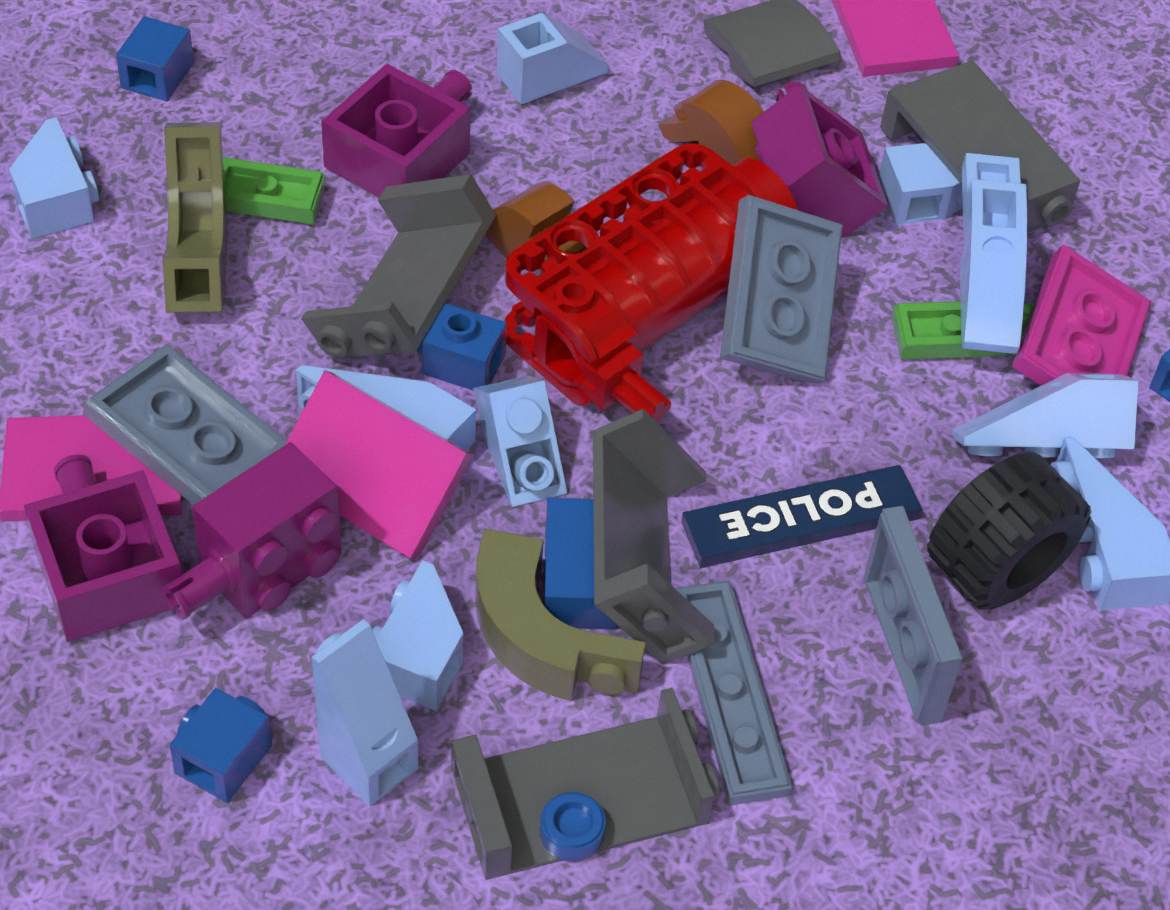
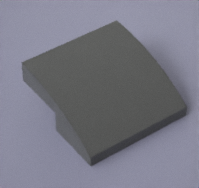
[704,0,841,87]

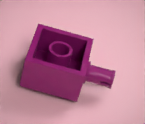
[321,63,472,197]
[751,82,888,238]
[161,442,341,620]
[24,454,182,642]

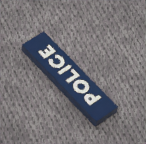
[681,465,922,569]

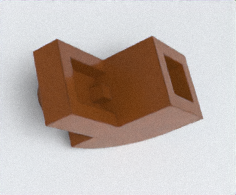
[658,80,764,166]
[485,182,587,261]

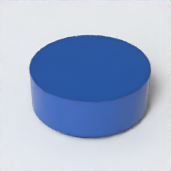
[540,792,606,861]

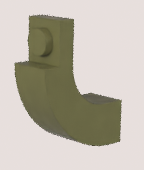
[162,122,227,313]
[475,528,646,701]

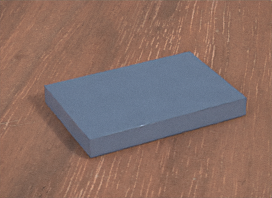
[720,195,842,384]
[83,344,287,505]
[863,506,963,726]

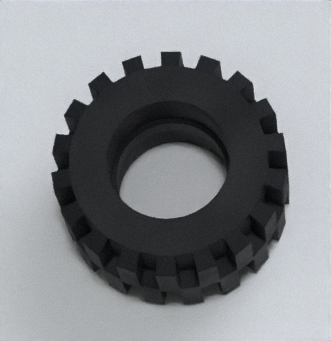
[927,451,1091,610]

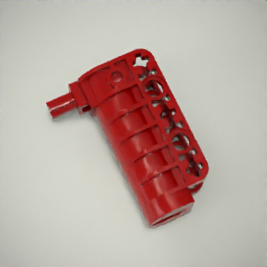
[504,143,799,424]

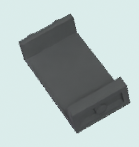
[880,60,1081,232]
[301,174,496,358]
[593,409,715,665]
[451,687,719,880]

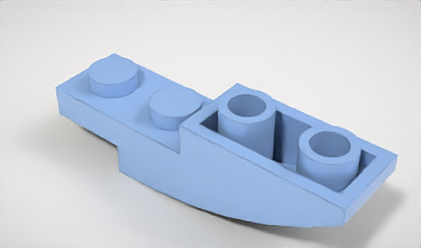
[960,153,1027,354]

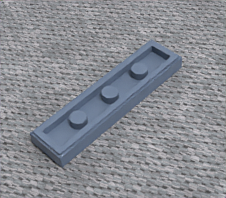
[675,580,792,806]

